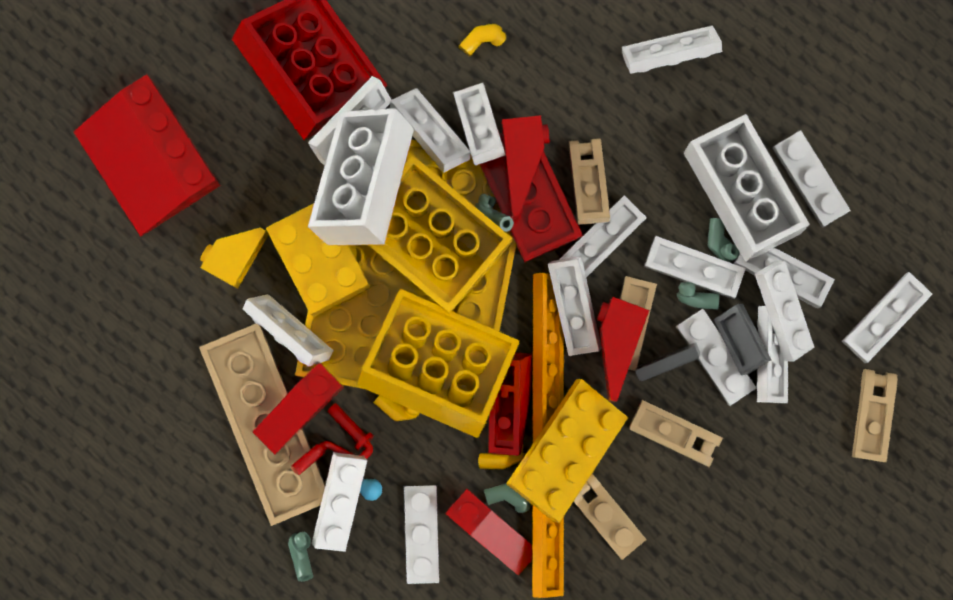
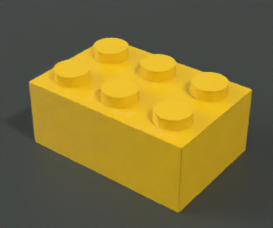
[266,203,371,317]

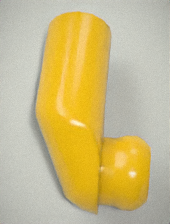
[459,24,506,56]
[373,395,420,421]
[478,445,525,469]

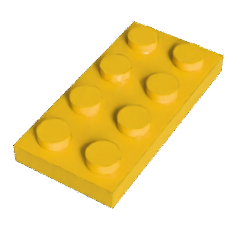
[506,379,628,523]

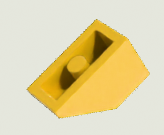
[200,228,269,289]

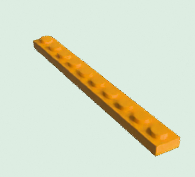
[532,273,564,598]

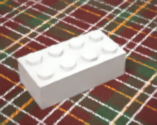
[308,108,414,245]
[684,114,810,262]

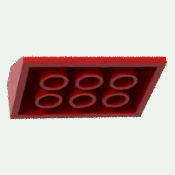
[232,0,387,140]
[73,74,221,237]

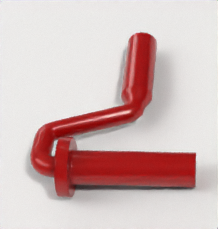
[291,403,374,476]

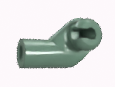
[475,194,514,232]
[708,218,740,262]
[676,282,719,310]
[484,483,531,513]
[288,532,313,582]

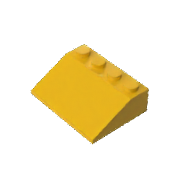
[368,155,513,313]
[357,289,520,438]

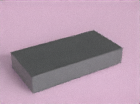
[713,304,771,375]
[635,343,701,381]

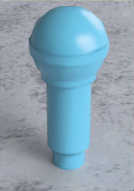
[360,478,382,501]

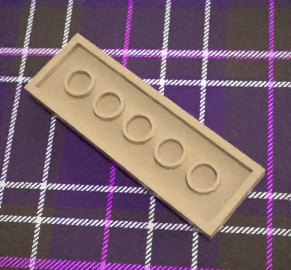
[199,324,326,526]

